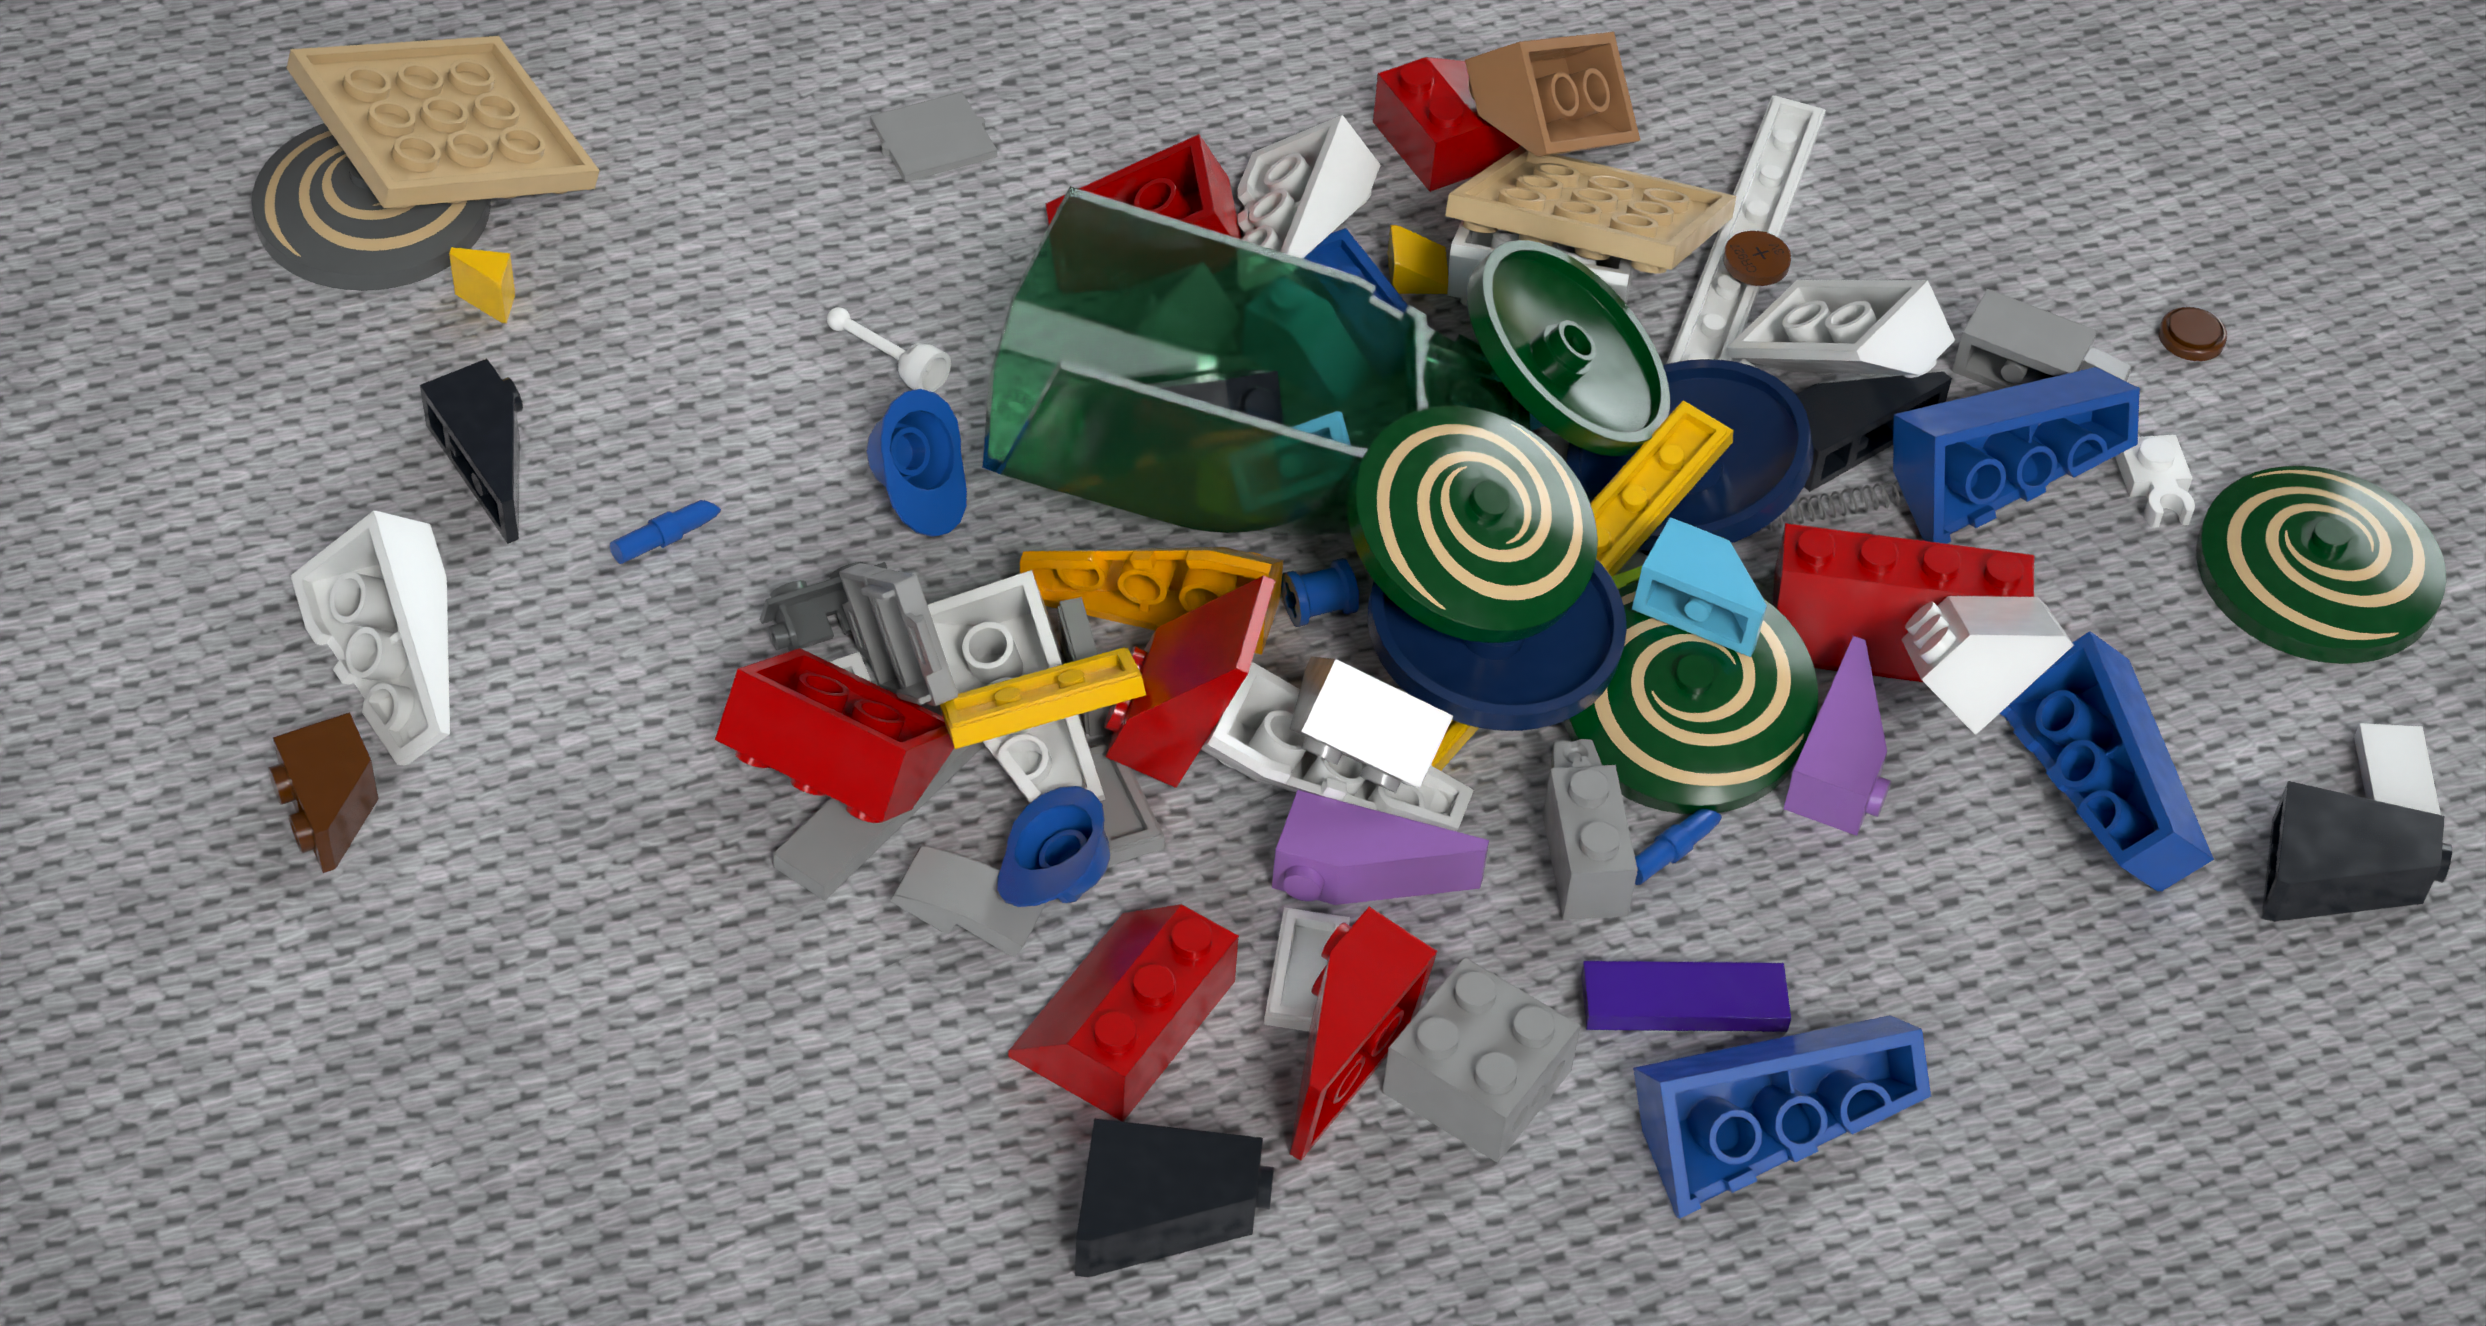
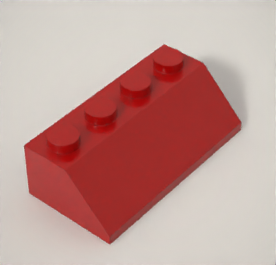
[1773,523,2035,682]

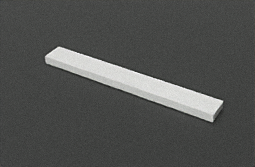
[1667,95,1826,364]

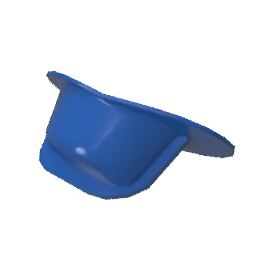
[866,389,967,537]
[997,786,1110,907]

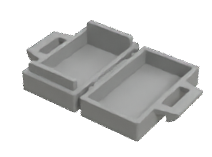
[839,563,958,707]

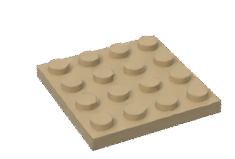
[287,36,600,208]
[1445,146,1737,274]

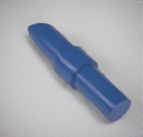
[610,500,721,564]
[1635,809,1722,885]

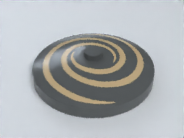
[252,123,491,291]

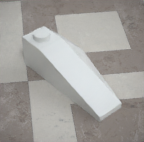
[1238,115,1381,287]
[290,510,450,766]
[928,570,1105,803]
[1201,662,1474,832]

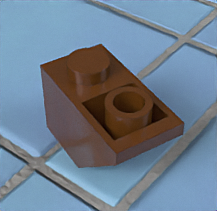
[268,712,379,873]

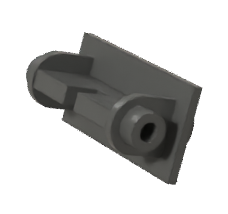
[759,562,887,651]

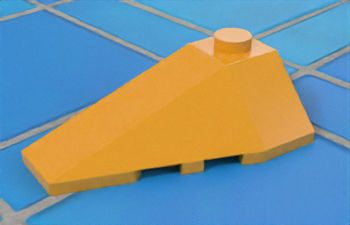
[1020,547,1284,655]

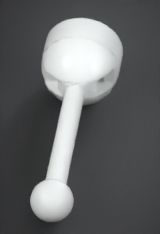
[827,307,951,392]

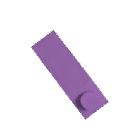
[1783,636,1891,836]
[1272,790,1489,905]

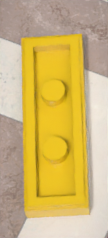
[940,647,1146,749]

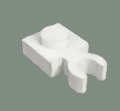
[2115,435,2195,528]

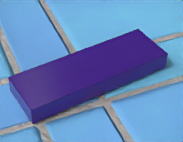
[1581,961,1791,1032]

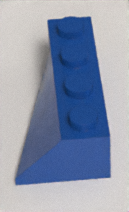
[1893,367,2140,544]
[1999,631,2214,891]
[1633,1015,1931,1219]

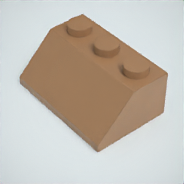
[1465,32,1641,157]

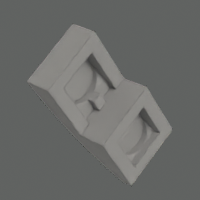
[890,846,1046,957]

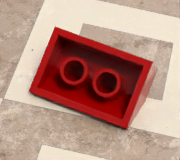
[715,648,954,823]
[1008,904,1239,1122]

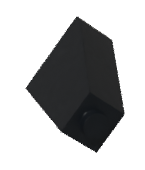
[2261,781,2452,922]
[1075,1118,1274,1277]

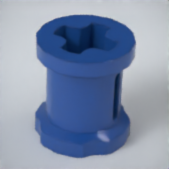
[1281,558,1359,627]

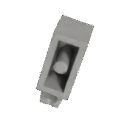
[1952,289,2131,390]
[1542,739,1638,920]

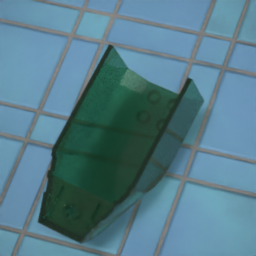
[982,186,1531,536]

